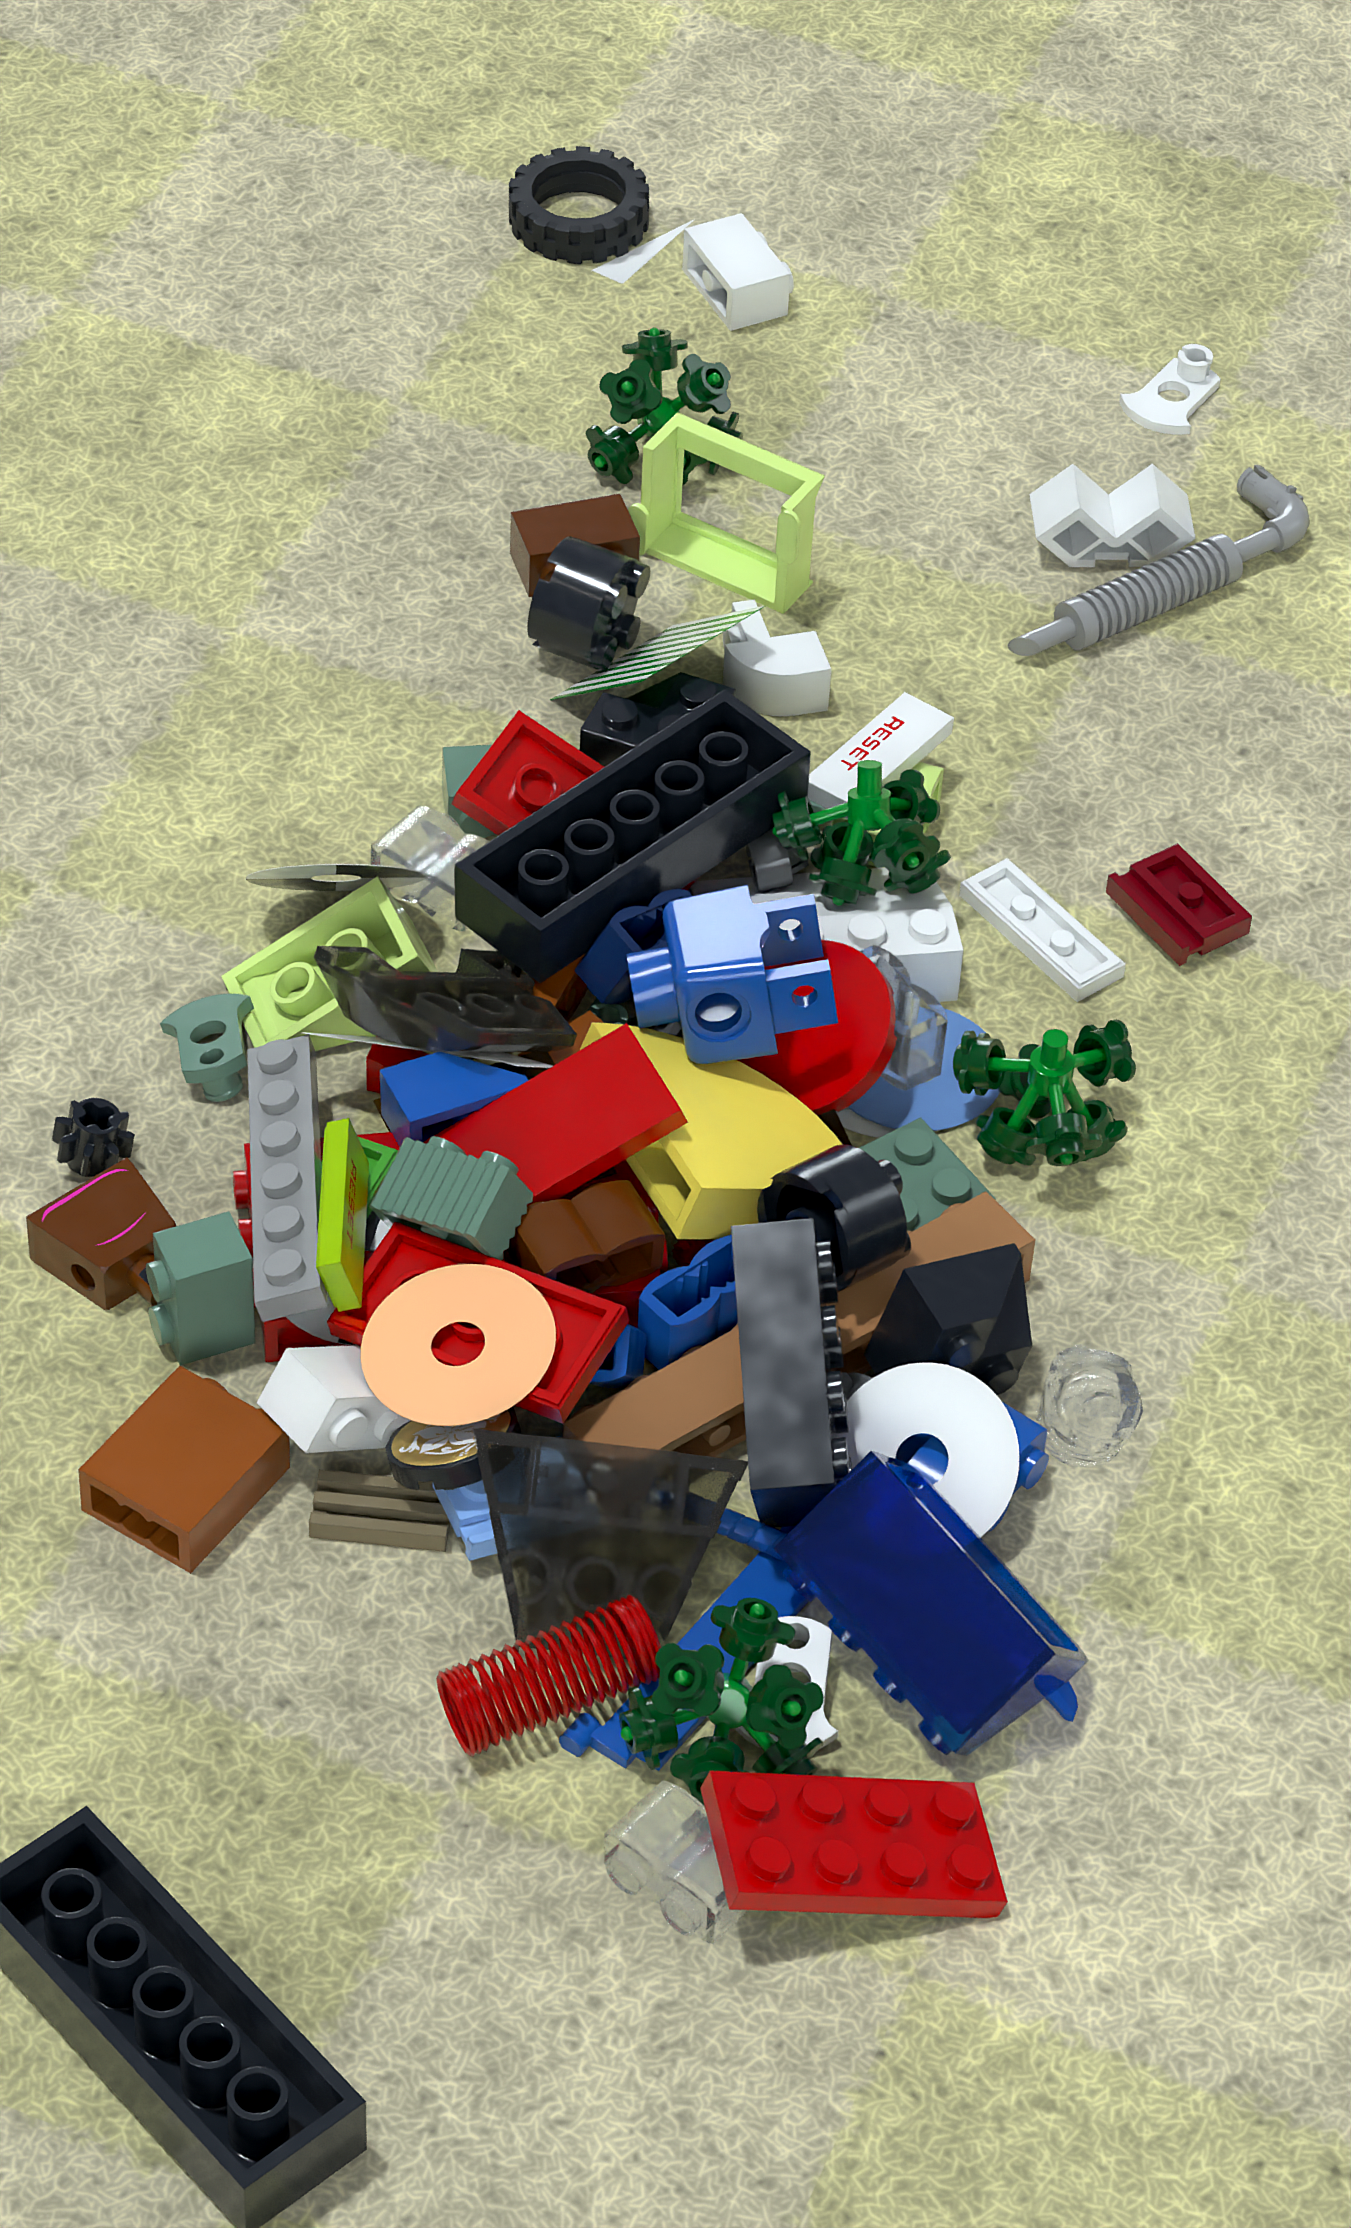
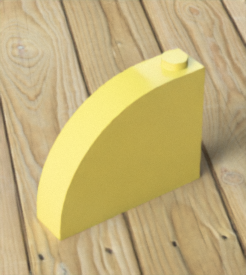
[580,1022,843,1239]

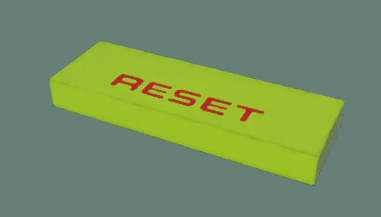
[316,1118,369,1312]

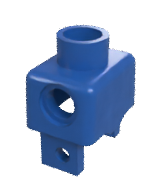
[626,884,838,1064]

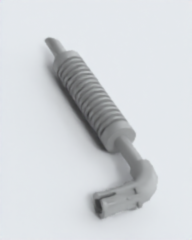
[1008,465,1310,656]

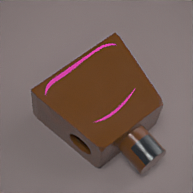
[26,1157,176,1310]

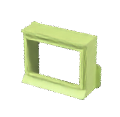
[628,412,825,614]

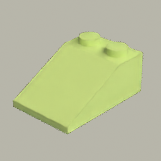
[221,876,451,1051]

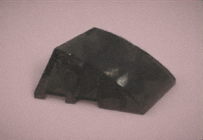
[314,946,577,1052]
[472,1428,748,1659]

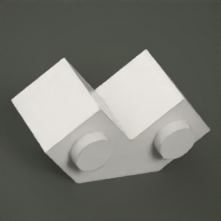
[1029,464,1195,567]

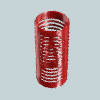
[436,1594,661,1757]

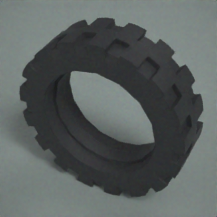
[509,146,649,264]

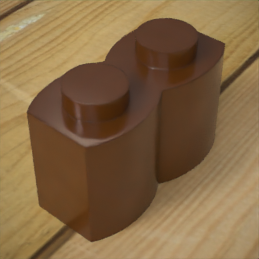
[508,1180,665,1294]

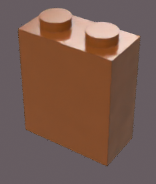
[78,1366,290,1574]

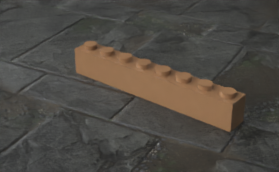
[563,1191,1036,1516]

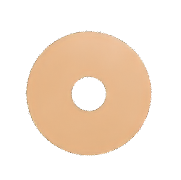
[360,1264,556,1426]

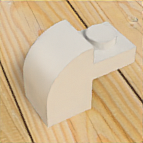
[723,599,831,717]

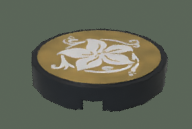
[385,1407,524,1490]

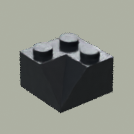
[580,672,736,767]
[864,1243,1032,1395]

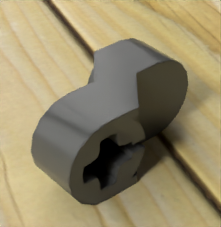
[746,826,809,892]

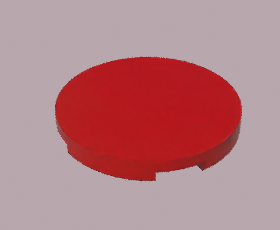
[738,940,897,1115]

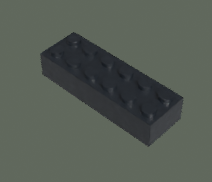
[454,689,811,983]
[0,1806,367,2228]

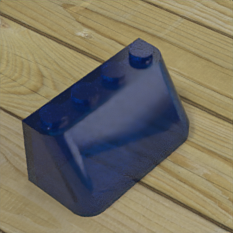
[774,1450,1088,1756]

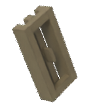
[309,1469,450,1552]

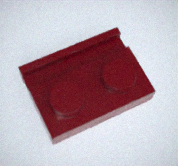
[1106,843,1252,966]

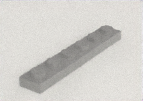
[247,1034,328,1322]

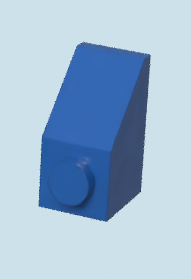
[380,1051,528,1147]

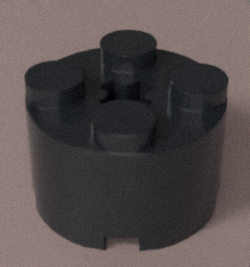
[527,536,651,671]
[757,1145,911,1292]

